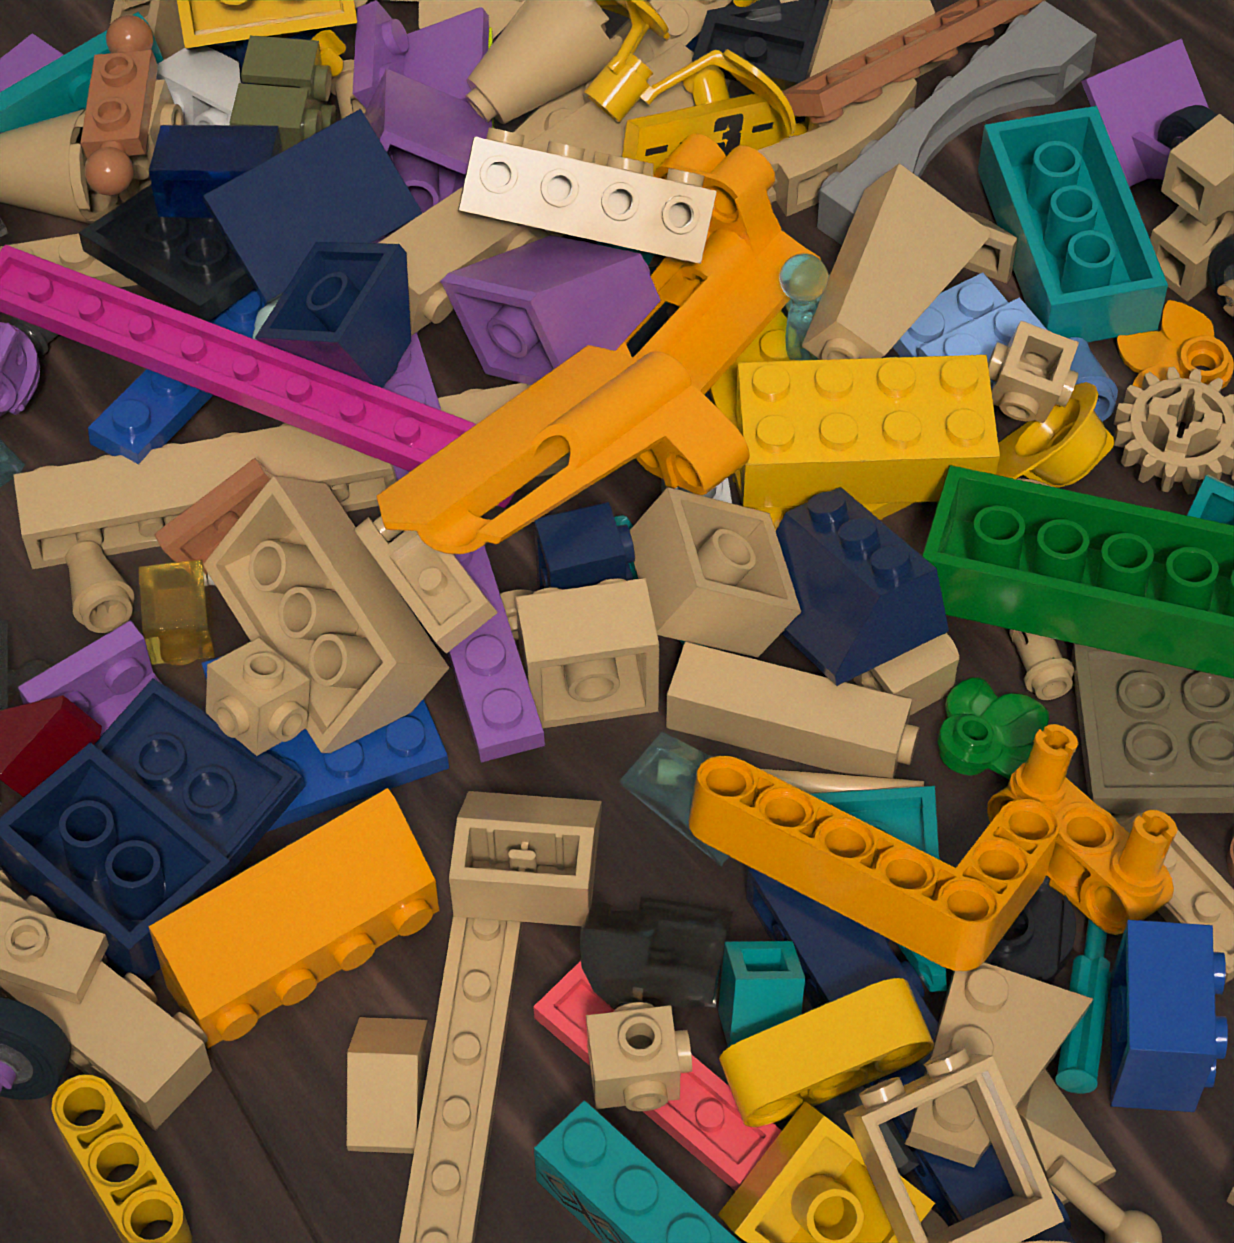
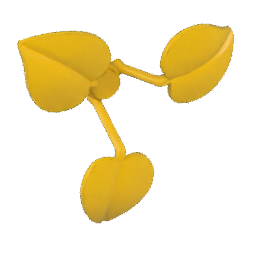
[584,0,796,137]

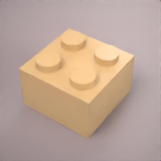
[630,487,801,658]
[516,578,659,728]

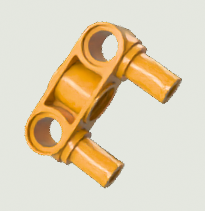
[987,724,1178,935]

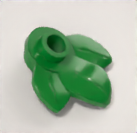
[937,677,1049,780]

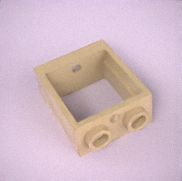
[843,1047,1064,1243]

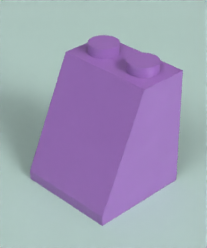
[364,68,492,240]
[441,235,661,385]

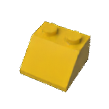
[718,1101,935,1243]

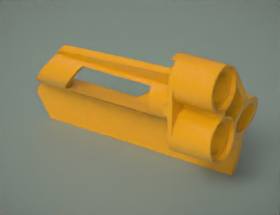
[616,134,822,395]
[376,345,750,554]

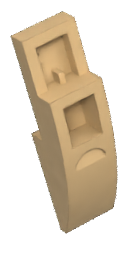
[757,78,917,217]

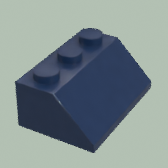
[776,487,949,686]
[0,742,231,982]

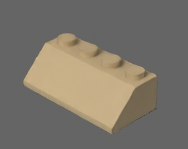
[203,475,449,753]

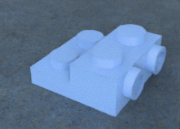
[893,272,1047,387]

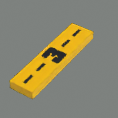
[622,94,809,175]

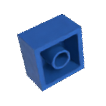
[1109,920,1228,1112]

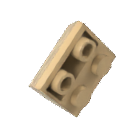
[449,791,602,927]

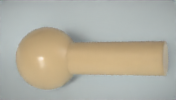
[1045,1157,1162,1243]

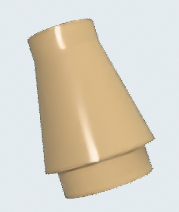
[65,541,134,633]

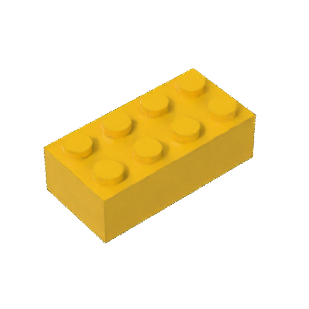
[735,355,1000,508]

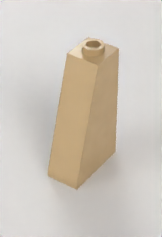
[802,163,991,360]

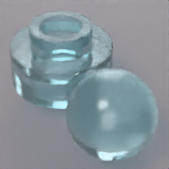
[779,253,828,360]

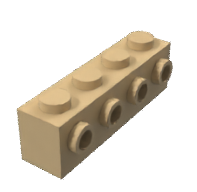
[458,127,717,264]

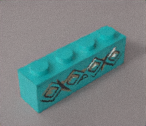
[534,1100,741,1243]

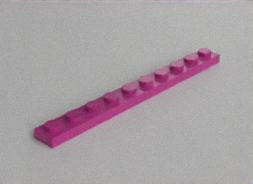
[0,244,515,508]

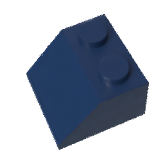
[255,242,411,388]

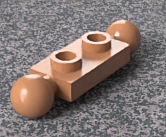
[80,15,158,196]

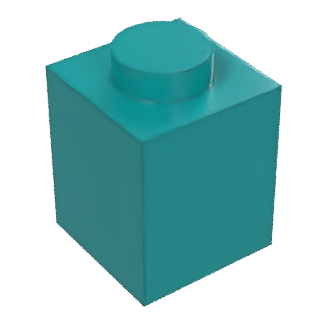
[718,941,805,1048]

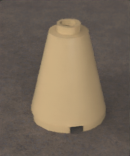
[465,0,624,124]
[0,109,119,224]

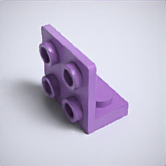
[352,0,489,110]
[18,620,162,735]

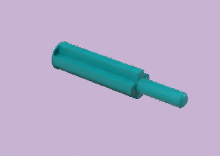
[1055,919,1111,1094]

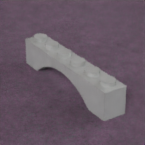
[817,1,1097,245]

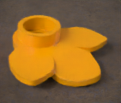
[1116,300,1234,390]

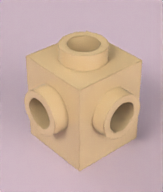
[988,321,1079,424]
[206,637,310,756]
[586,1002,692,1111]

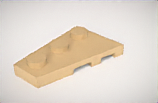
[905,962,1093,1168]

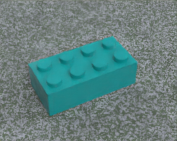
[978,106,1168,342]

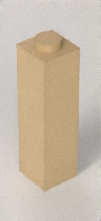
[666,642,920,779]

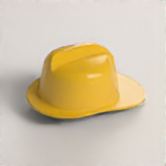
[997,382,1115,488]

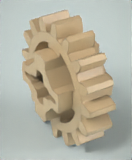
[1113,367,1234,494]

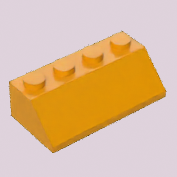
[148,788,439,1049]

